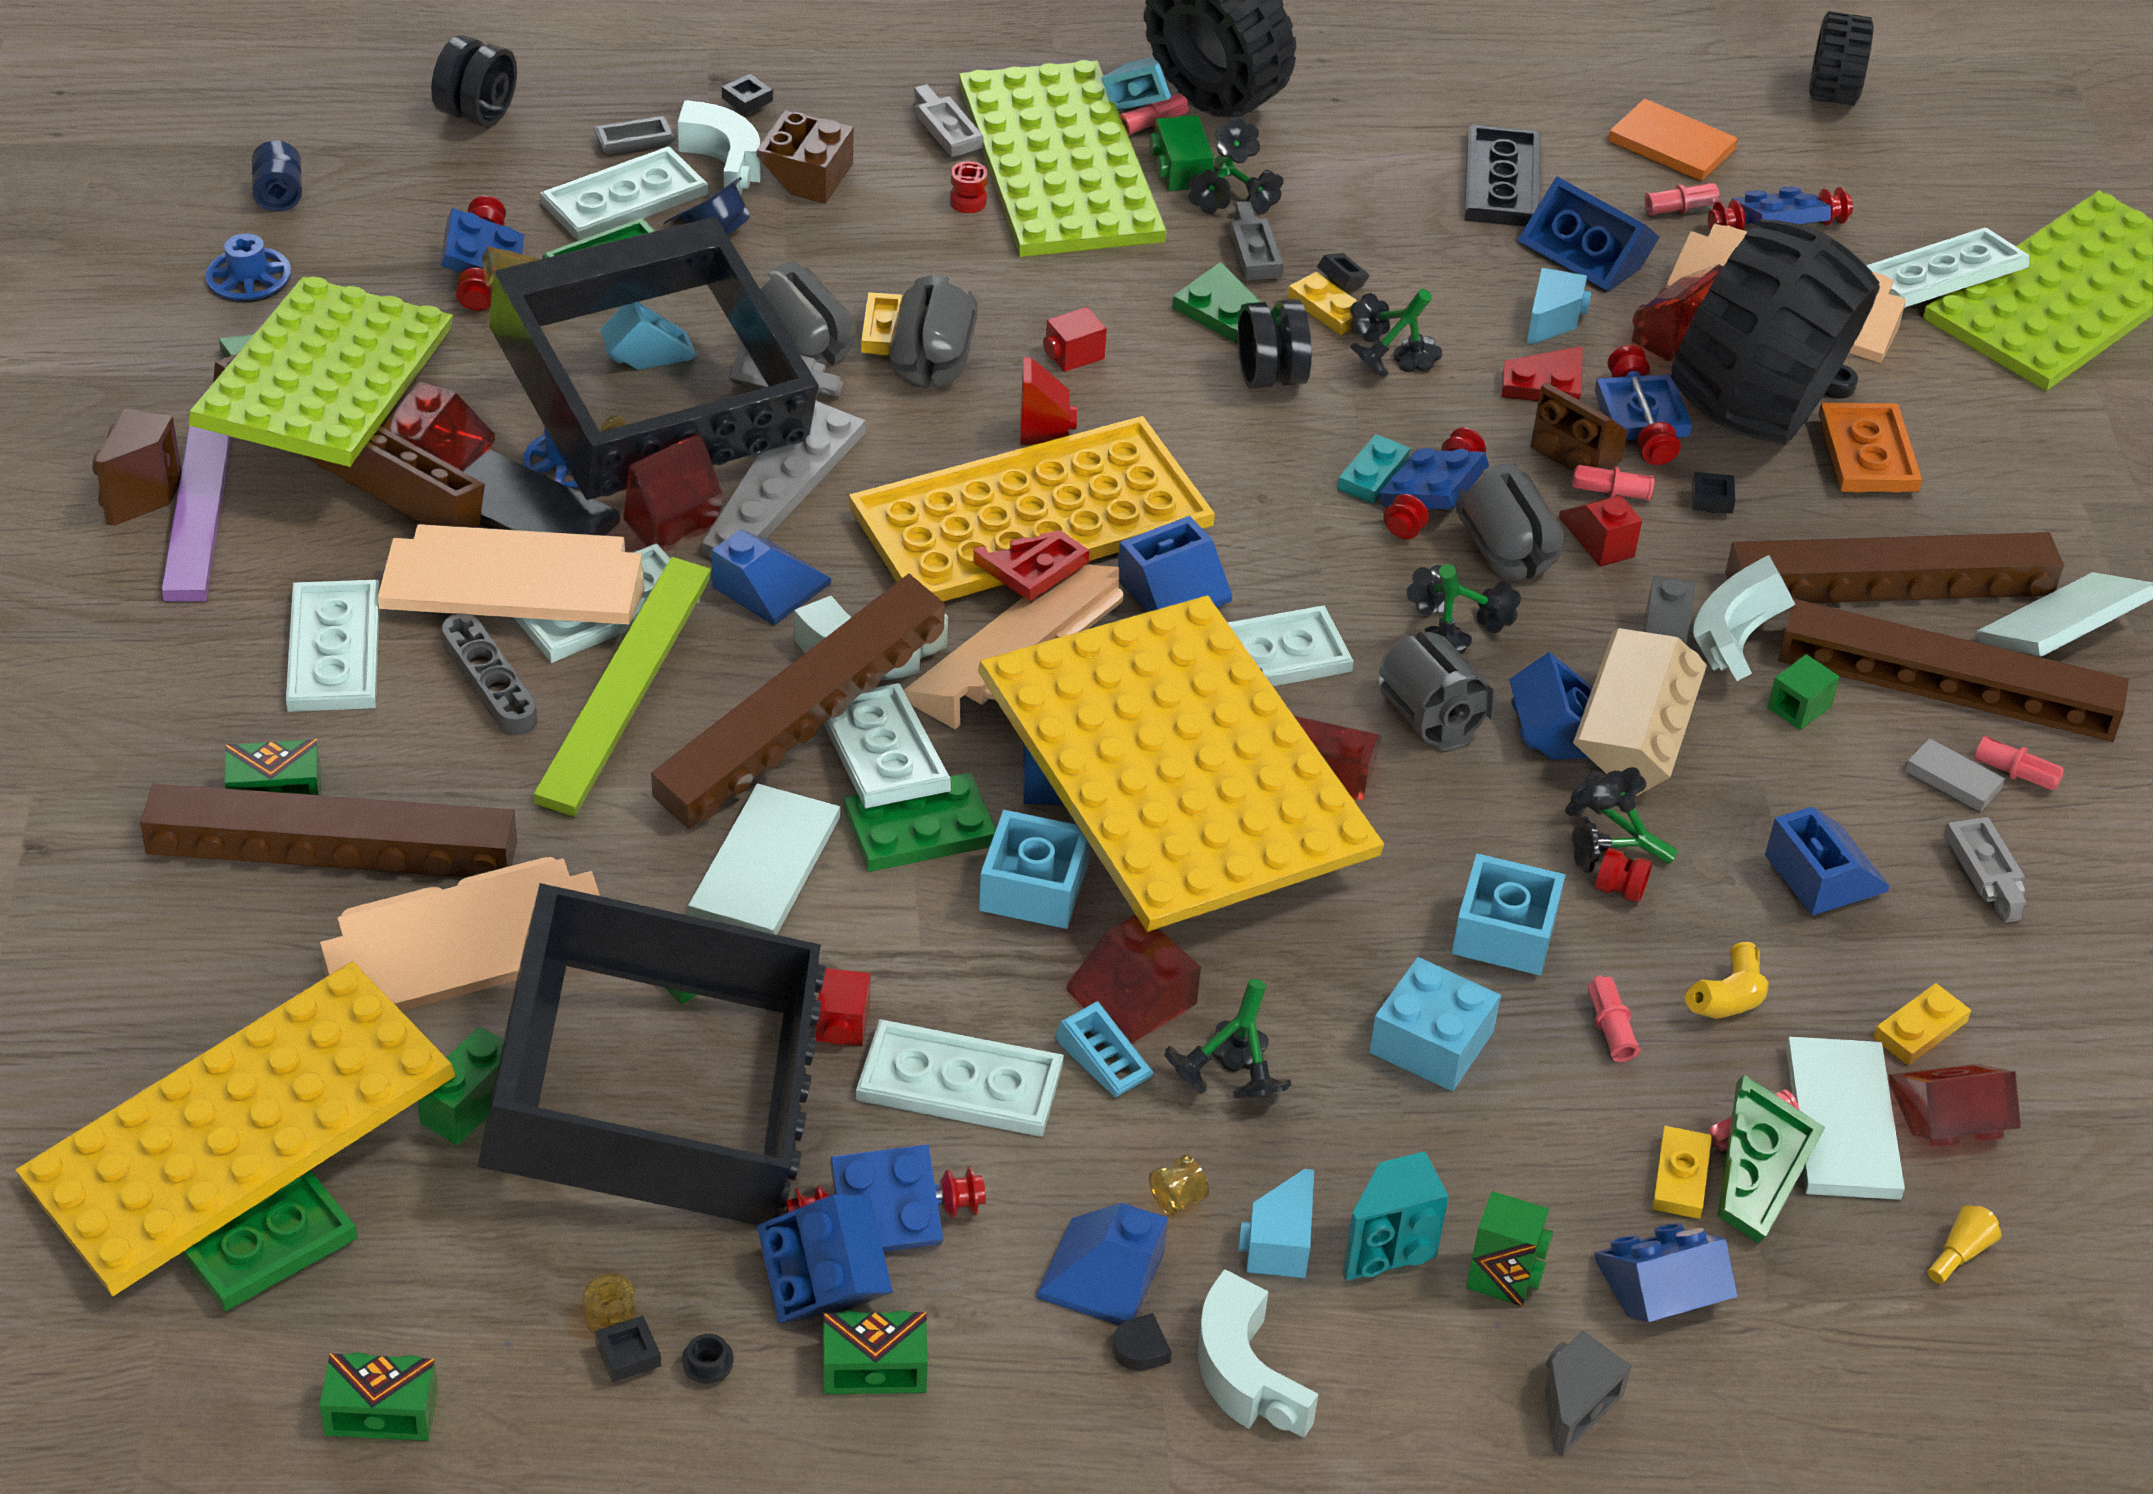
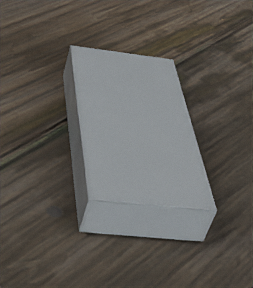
[1905,738,2005,812]

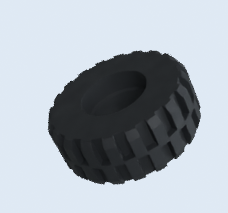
[1143,0,1297,117]

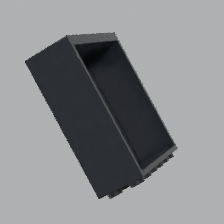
[489,217,819,500]
[477,883,826,1225]

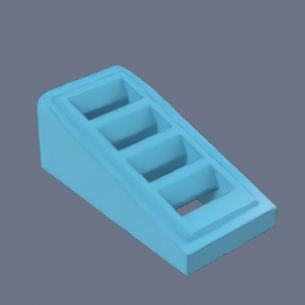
[1054,1001,1154,1098]

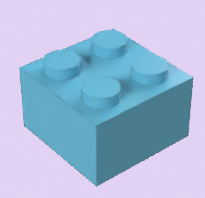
[979,810,1090,929]
[1452,853,1566,975]
[1369,957,1501,1092]

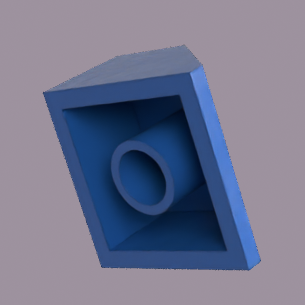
[1509,651,1593,760]

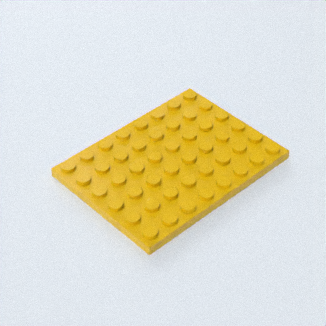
[978,595,1384,932]

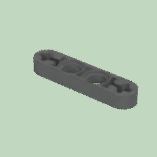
[442,614,537,735]

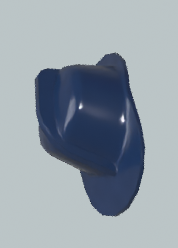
[663,177,750,235]

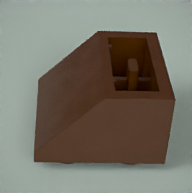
[757,110,854,204]
[1530,382,1628,472]
[92,408,182,526]

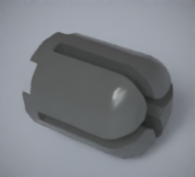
[761,261,856,366]
[889,275,978,388]
[1456,464,1564,581]
[1379,632,1497,751]

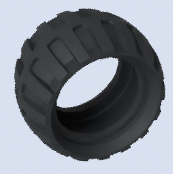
[1670,219,1880,443]

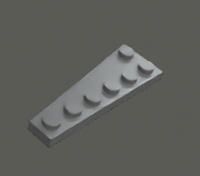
[702,401,866,559]

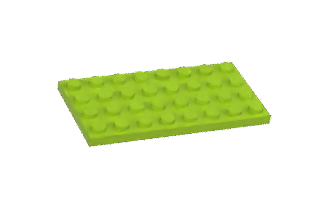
[958,60,1166,257]
[1923,190,2153,391]
[189,277,453,467]

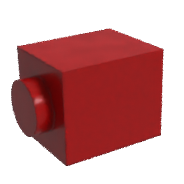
[1043,307,1107,372]
[816,968,871,1046]

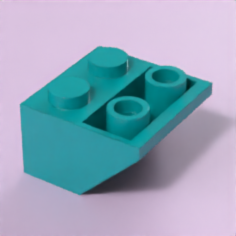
[1343,1151,1449,1281]

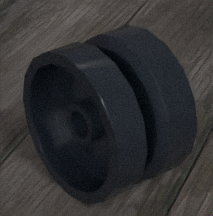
[431,35,517,127]
[1237,299,1312,389]

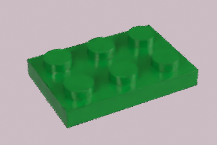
[844,772,996,872]
[180,1170,358,1312]

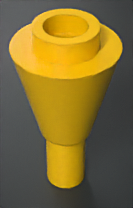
[1927,1205,2002,1284]

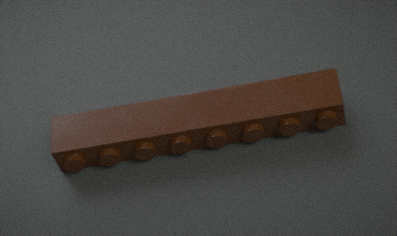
[213,353,485,528]
[1725,532,2064,603]
[651,573,945,829]
[1778,599,2129,742]
[140,784,517,877]

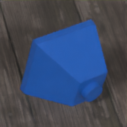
[711,529,831,626]
[1037,1203,1168,1325]

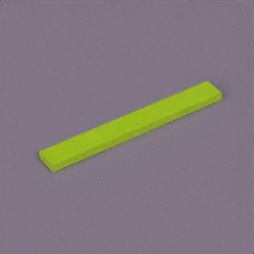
[534,557,711,817]

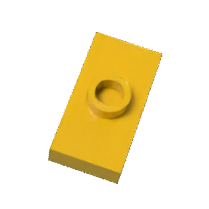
[1652,1126,1712,1219]

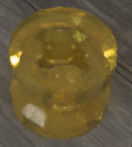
[1149,1155,1209,1215]
[583,1273,636,1334]

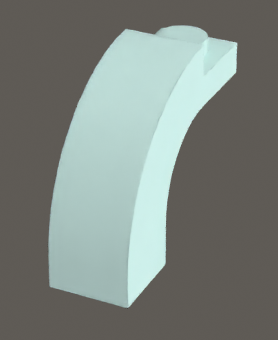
[678,100,761,195]
[1694,555,1795,681]
[794,596,948,680]
[1198,1269,1318,1438]

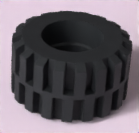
[1809,11,1874,106]

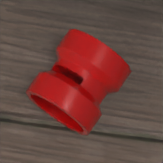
[950,161,988,213]
[1595,847,1653,904]

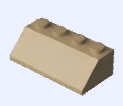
[1573,628,1707,796]

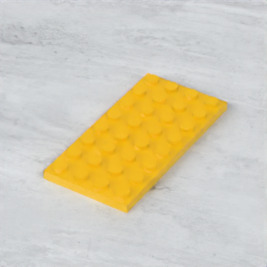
[849,416,1215,602]
[15,961,456,1297]

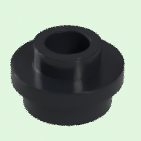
[682,1333,734,1384]

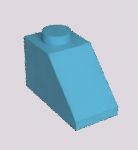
[1101,57,1171,111]
[1527,268,1592,344]
[600,302,697,370]
[1238,1169,1314,1278]

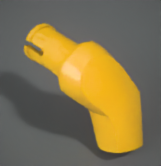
[1684,942,1769,1019]

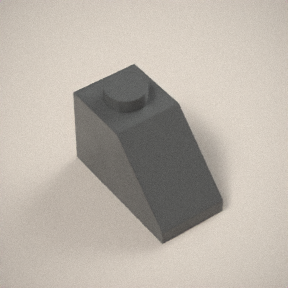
[1643,576,1695,644]
[1545,1330,1631,1456]

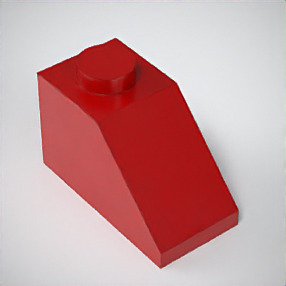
[1020,357,1077,445]
[1559,495,1642,567]

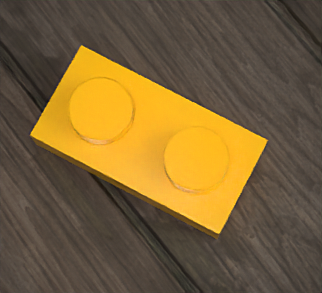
[1288,272,1357,335]
[861,292,902,355]
[1873,983,1971,1066]

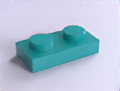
[1337,434,1411,504]

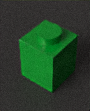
[1767,654,1840,730]

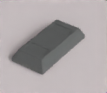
[594,116,675,155]

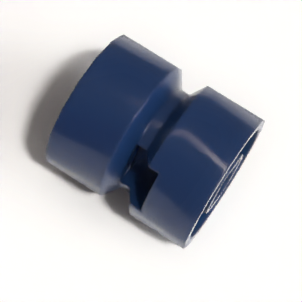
[252,141,302,212]

